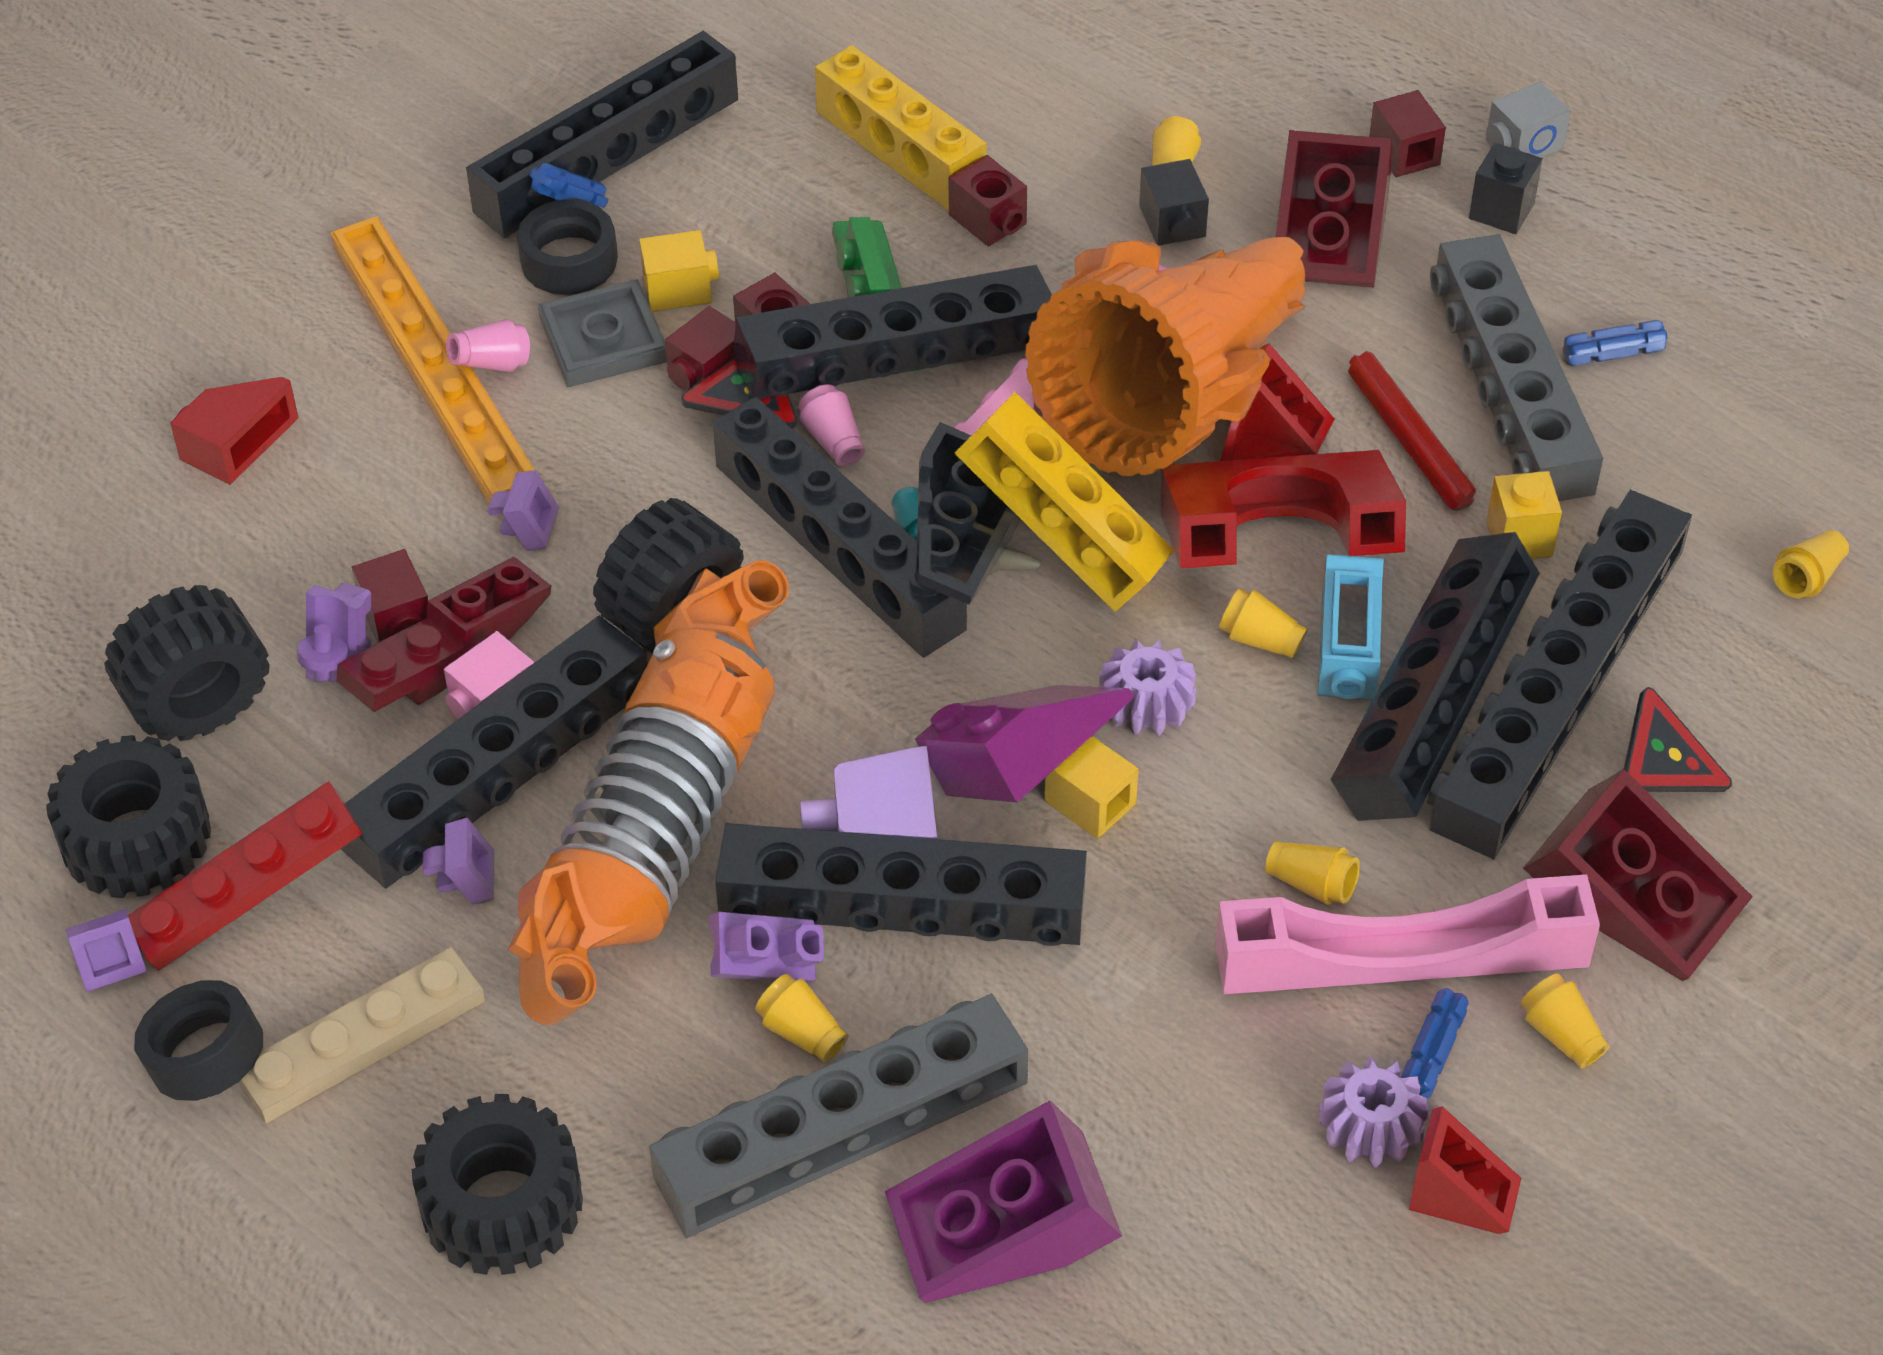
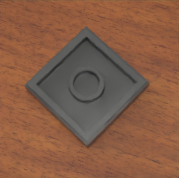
[538,279,667,387]

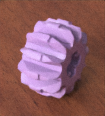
[1099,638,1196,737]
[1318,1055,1429,1169]

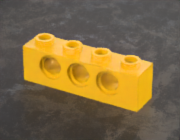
[815,45,987,211]
[955,392,1175,612]

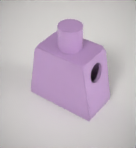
[800,746,937,839]

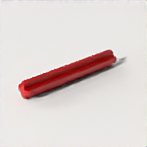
[1348,351,1476,511]

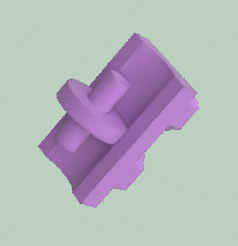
[297,582,371,692]
[709,912,824,983]

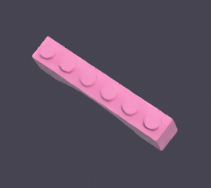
[1215,874,1600,995]

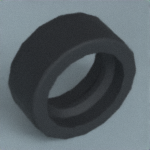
[517,199,618,295]
[134,980,263,1101]

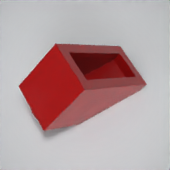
[170,377,299,485]

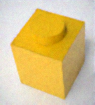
[639,230,719,312]
[1486,471,1562,559]
[1044,736,1139,839]

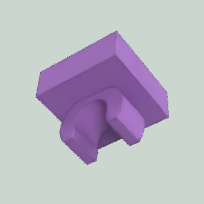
[487,470,559,550]
[423,818,494,904]
[65,909,147,992]

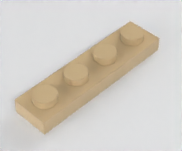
[238,946,485,1124]

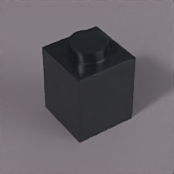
[1469,143,1543,235]
[1139,159,1209,246]

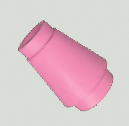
[446,319,530,372]
[798,384,865,467]

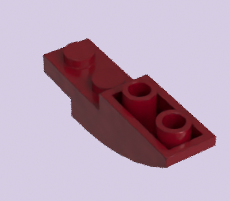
[336,557,552,712]

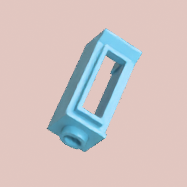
[1318,554,1384,699]

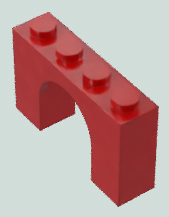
[1161,450,1406,569]

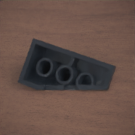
[916,422,1021,605]

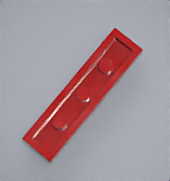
[128,781,363,971]

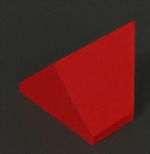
[1220,343,1335,461]
[1409,1105,1522,1234]

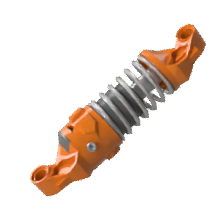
[508,560,790,1025]

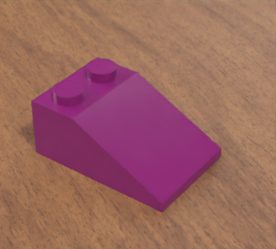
[915,685,1134,803]
[885,1100,1122,1303]

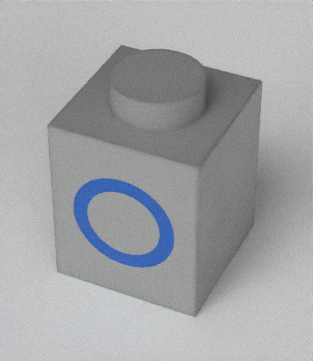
[1486,82,1571,158]

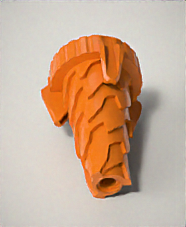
[1025,237,1306,477]

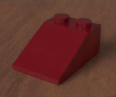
[1276,130,1392,288]
[1523,769,1753,981]

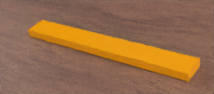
[330,216,535,505]

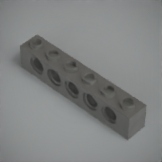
[1430,234,1603,501]
[649,993,1028,1238]

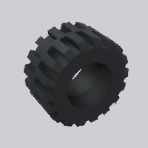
[593,498,744,653]
[104,585,270,741]
[46,735,211,898]
[411,1094,583,1275]

